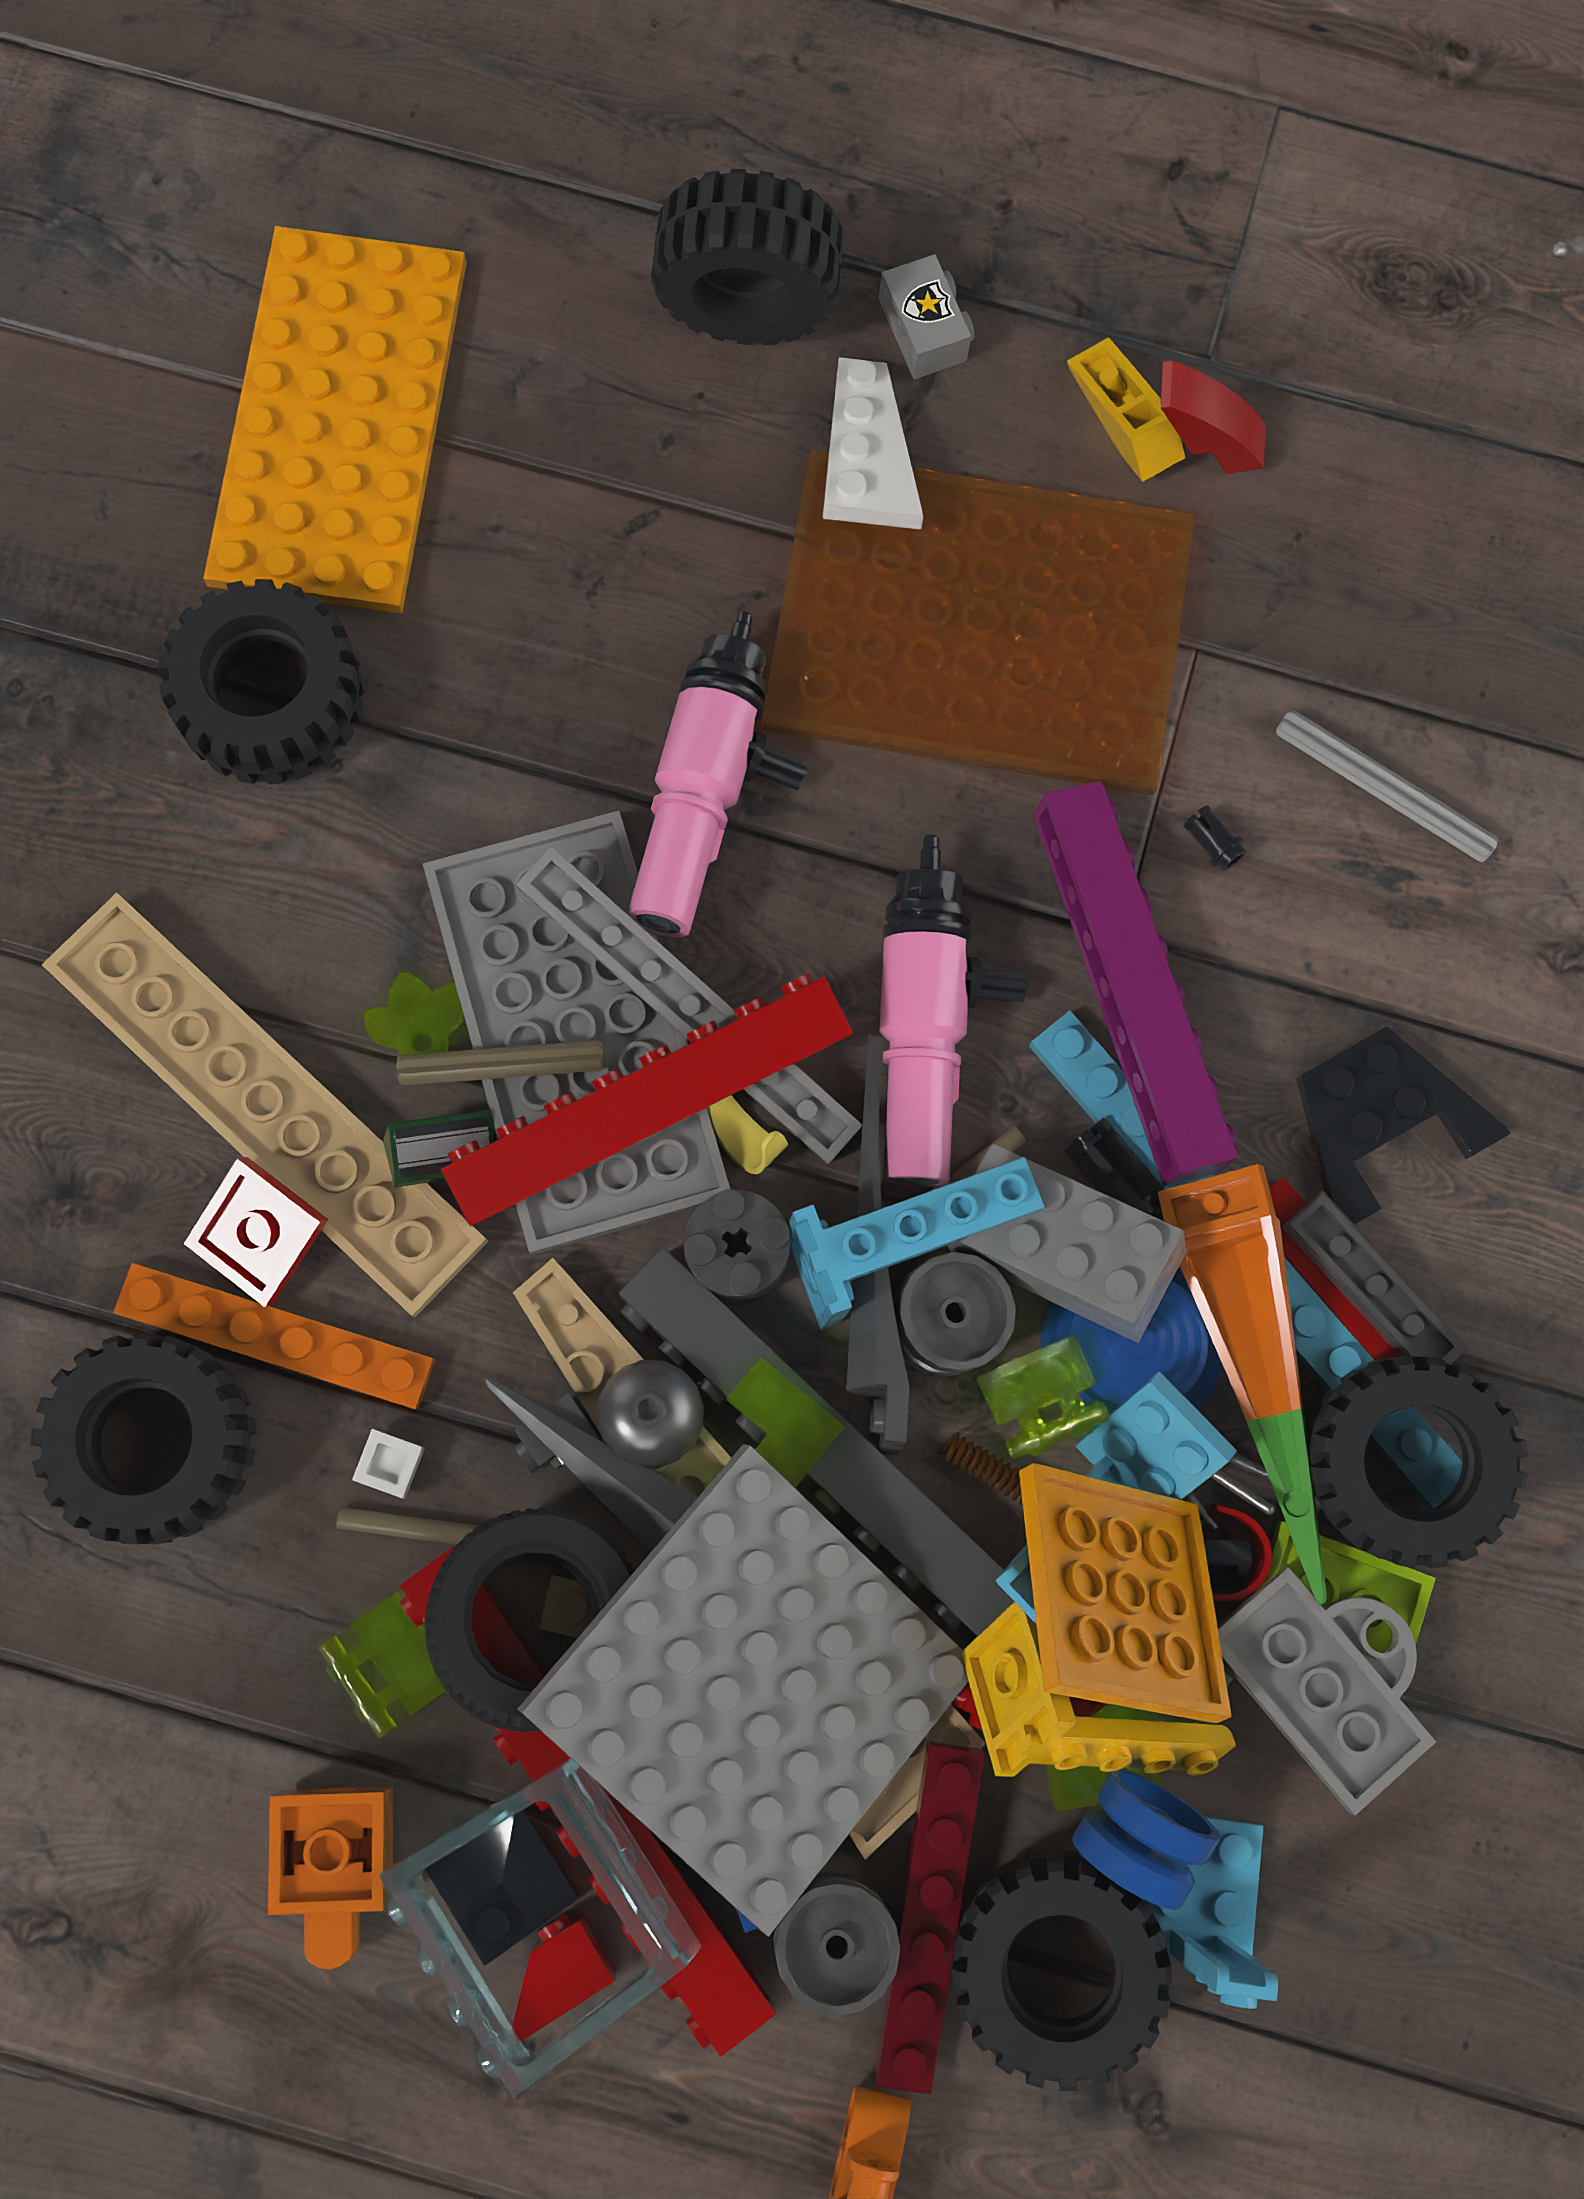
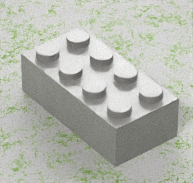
[947,1143,1187,1343]

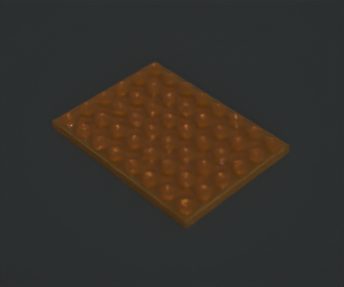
[761,450,1196,796]

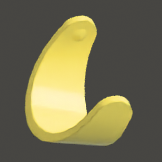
[707,1095,788,1174]

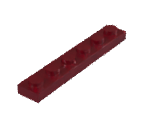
[874,1740,985,2095]

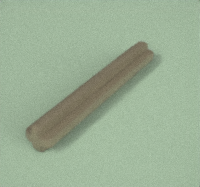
[396,1041,605,1085]

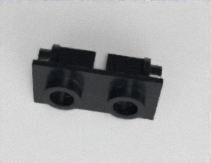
[1064,1117,1166,1215]

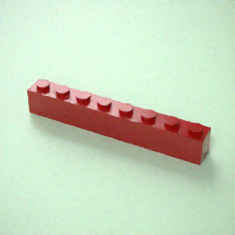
[441,973,853,1226]

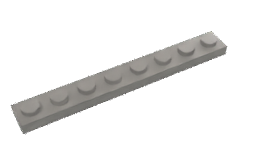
[515,846,862,1164]

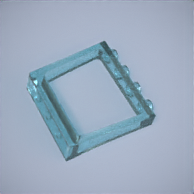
[379,1758,702,2098]

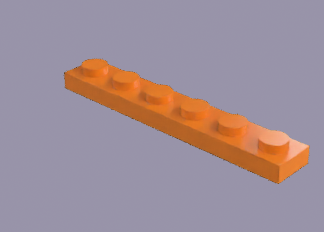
[113,1263,436,1410]

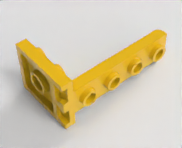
[961,1602,1236,1777]

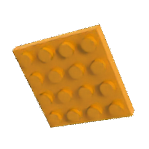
[1019,1463,1232,1723]

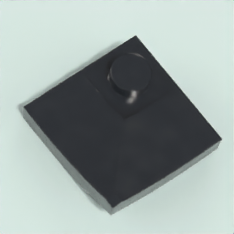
[425,1802,579,1966]

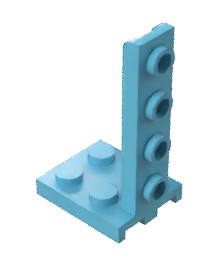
[787,1157,1045,1330]
[995,1371,1237,1623]
[1145,1816,1278,2009]

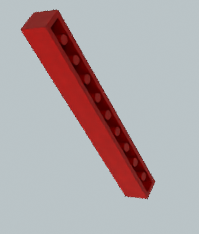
[399,1546,776,2057]

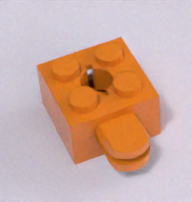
[268,1786,393,1970]

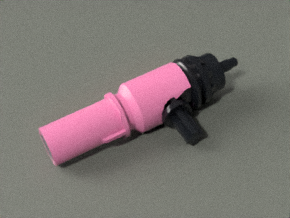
[627,611,808,938]
[879,835,1028,1186]

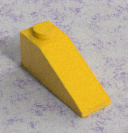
[1067,337,1185,482]

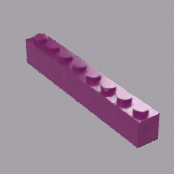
[1033,781,1238,1187]

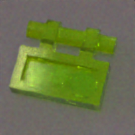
[976,1334,1110,1459]
[318,1592,446,1739]

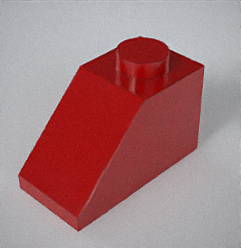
[510,1912,617,2046]

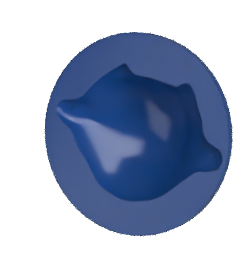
[1040,1267,1222,1427]

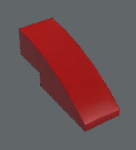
[1160,360,1266,474]

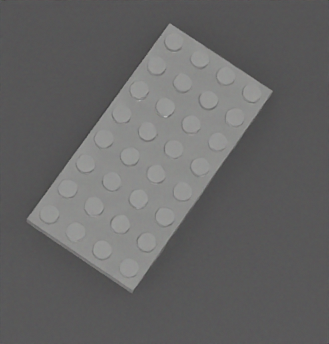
[423,811,730,1255]

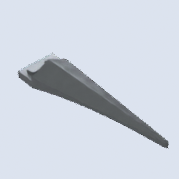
[846,1032,910,1455]
[485,1379,698,1552]

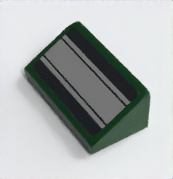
[383,1110,495,1188]

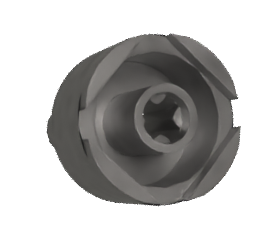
[683,1189,790,1303]

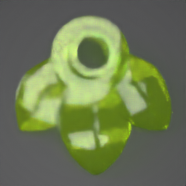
[363,970,464,1055]

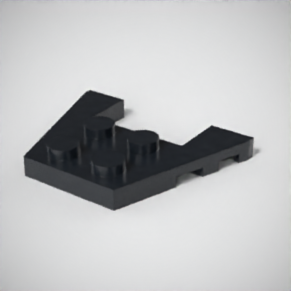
[1296,1026,1511,1225]

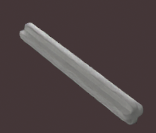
[1276,710,1499,862]

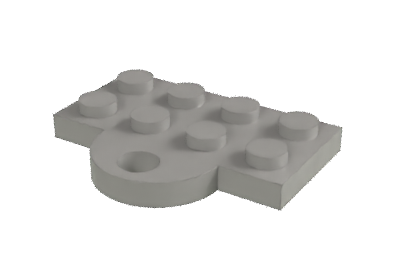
[1217,1567,1436,1816]

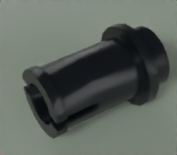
[1183,805,1247,871]

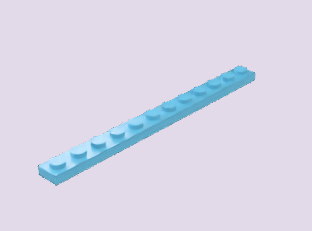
[1029,1010,1462,1510]

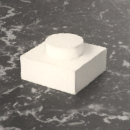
[352,1429,425,1499]

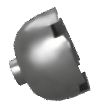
[596,1360,704,1469]

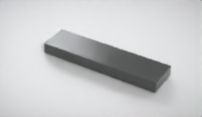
[1281,1190,1468,1364]

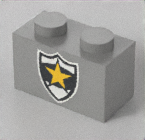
[879,254,975,380]

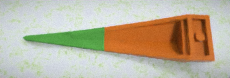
[1158,1164,1327,1604]

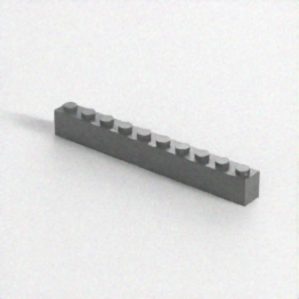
[619,1247,1015,1638]

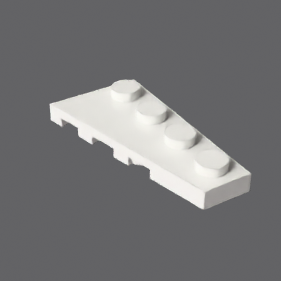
[823,357,923,529]

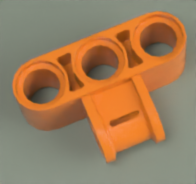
[828,2085,911,2199]

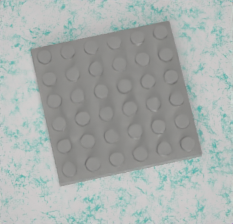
[518,1444,968,1937]

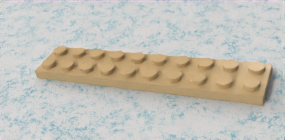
[42,892,488,1318]

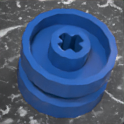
[1072,1769,1220,1910]

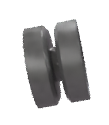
[891,1252,1016,1377]
[773,1873,900,2016]

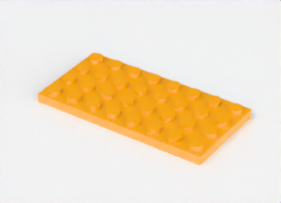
[203,226,467,614]

